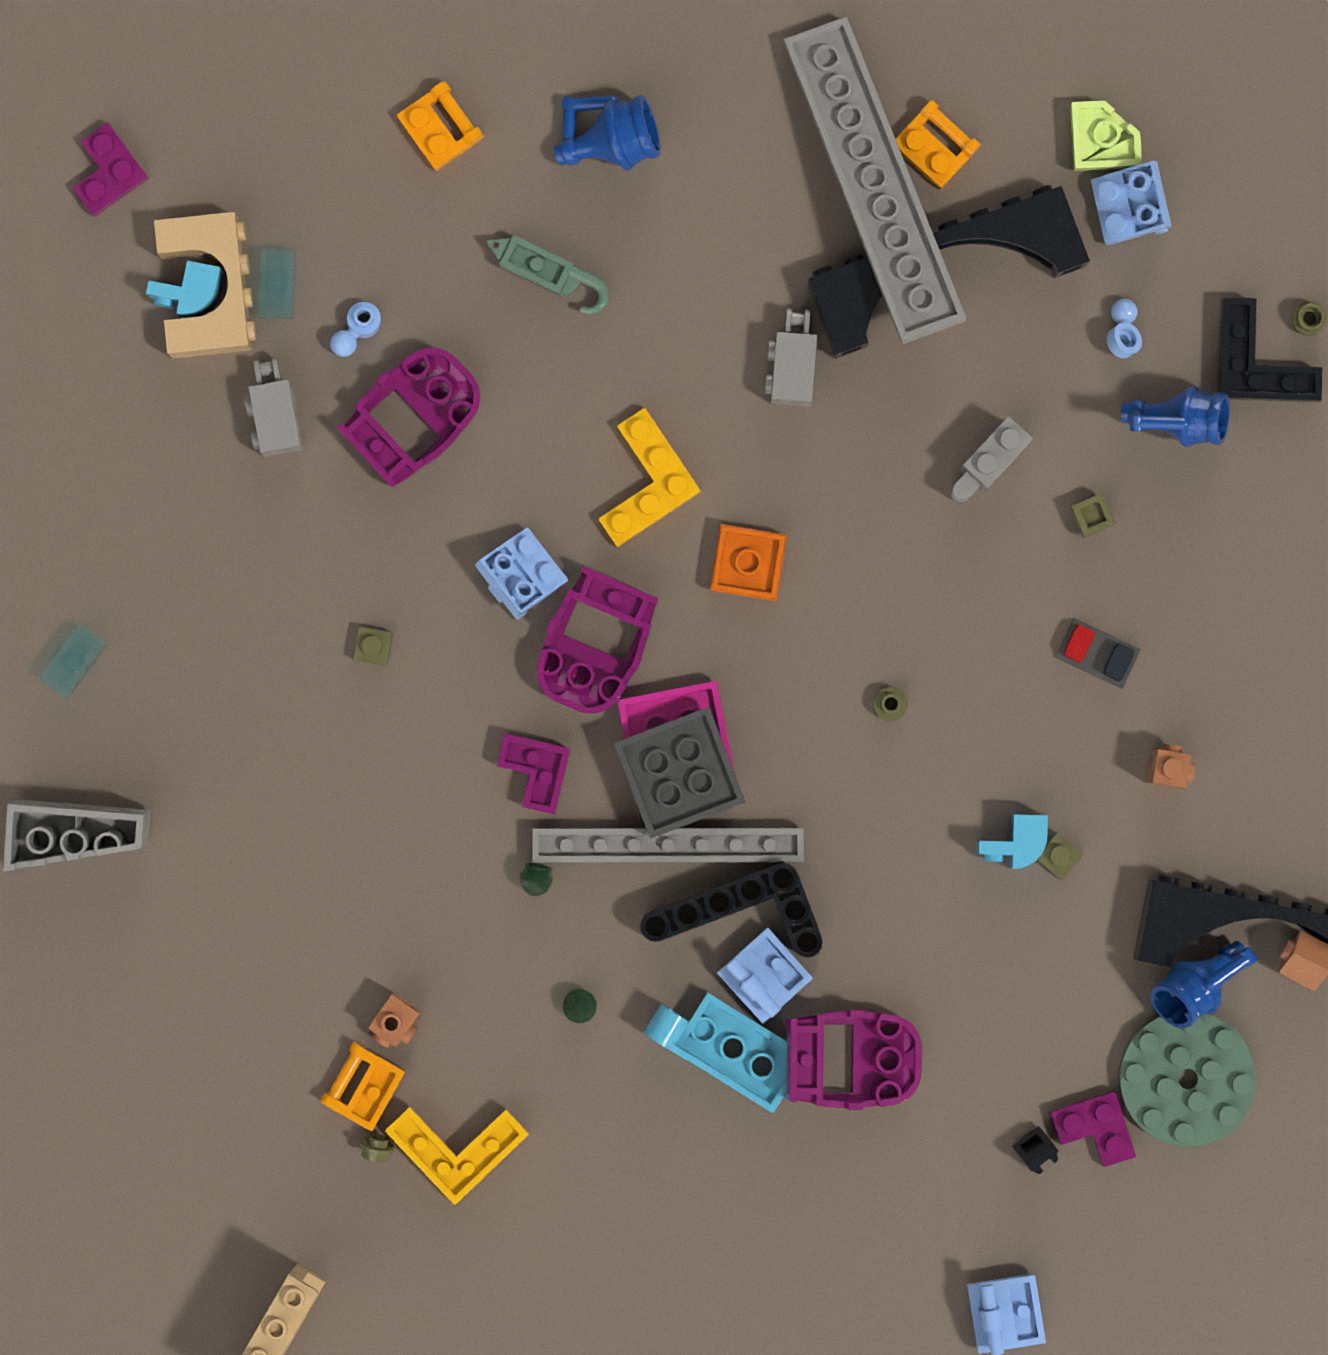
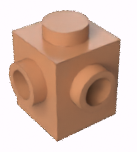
[1146,744,1195,789]
[1278,930,1328,992]
[368,993,422,1048]

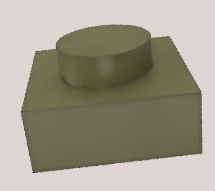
[1070,493,1115,538]
[353,627,393,666]
[1037,832,1083,880]

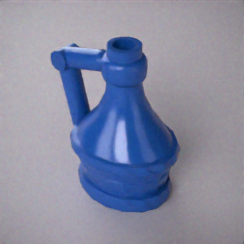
[554,95,661,171]
[1121,386,1230,448]
[1150,941,1258,1029]

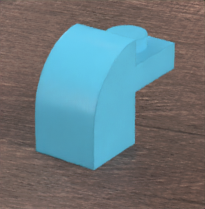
[146,261,225,318]
[975,814,1048,869]

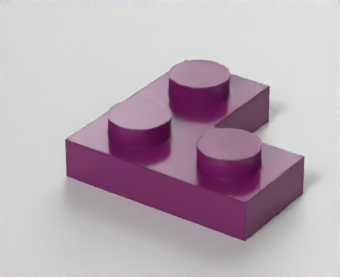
[73,122,149,217]
[497,733,571,815]
[1049,1091,1136,1167]

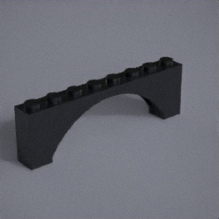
[807,185,1090,359]
[1133,875,1328,967]

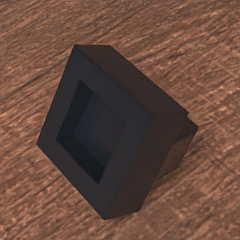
[1012,1126,1059,1174]

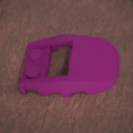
[337,348,480,488]
[537,566,658,714]
[785,1010,922,1110]

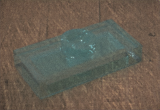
[259,250,296,319]
[38,624,108,699]

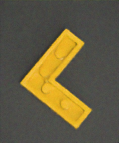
[598,408,701,548]
[385,1106,530,1205]

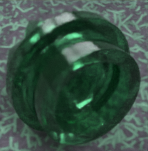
[519,863,553,896]
[563,989,597,1023]

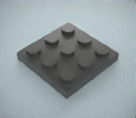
[614,707,746,839]

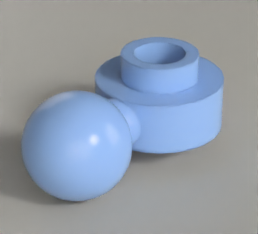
[1107,298,1142,359]
[330,302,381,357]

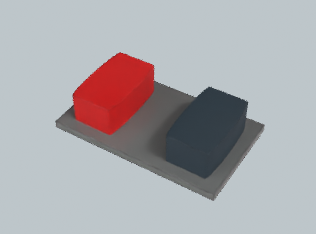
[1055,618,1141,689]

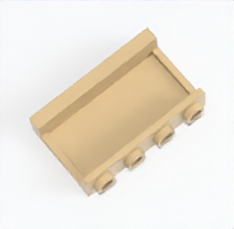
[242,1263,327,1355]

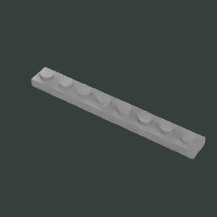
[532,828,804,863]

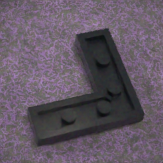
[1219,297,1322,402]

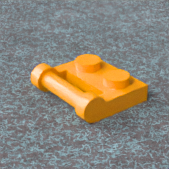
[396,81,484,172]
[896,100,982,190]
[320,1041,406,1132]

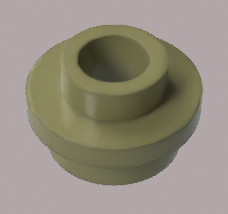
[1292,301,1327,335]
[874,687,908,721]
[360,1134,394,1162]

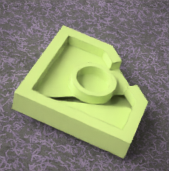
[1070,100,1142,171]

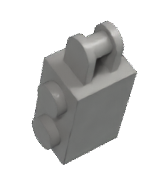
[765,308,817,406]
[245,357,304,457]
[951,416,1033,503]

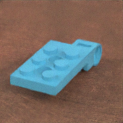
[643,992,787,1113]

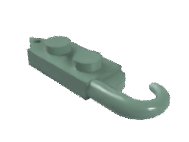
[487,235,610,315]

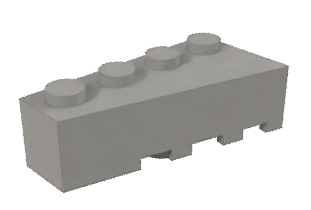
[3,799,151,872]

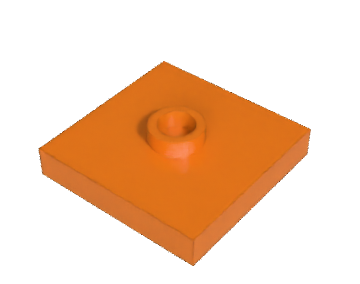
[710,524,787,602]

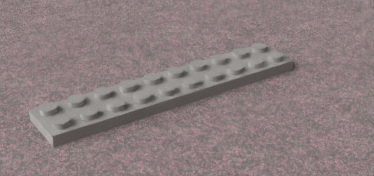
[784,17,966,344]

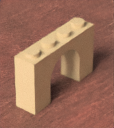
[154,212,257,359]

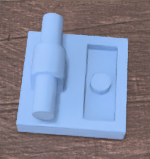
[1091,161,1172,245]
[475,527,569,620]
[717,927,813,1024]
[966,1273,1046,1355]

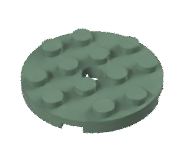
[1118,1014,1256,1147]

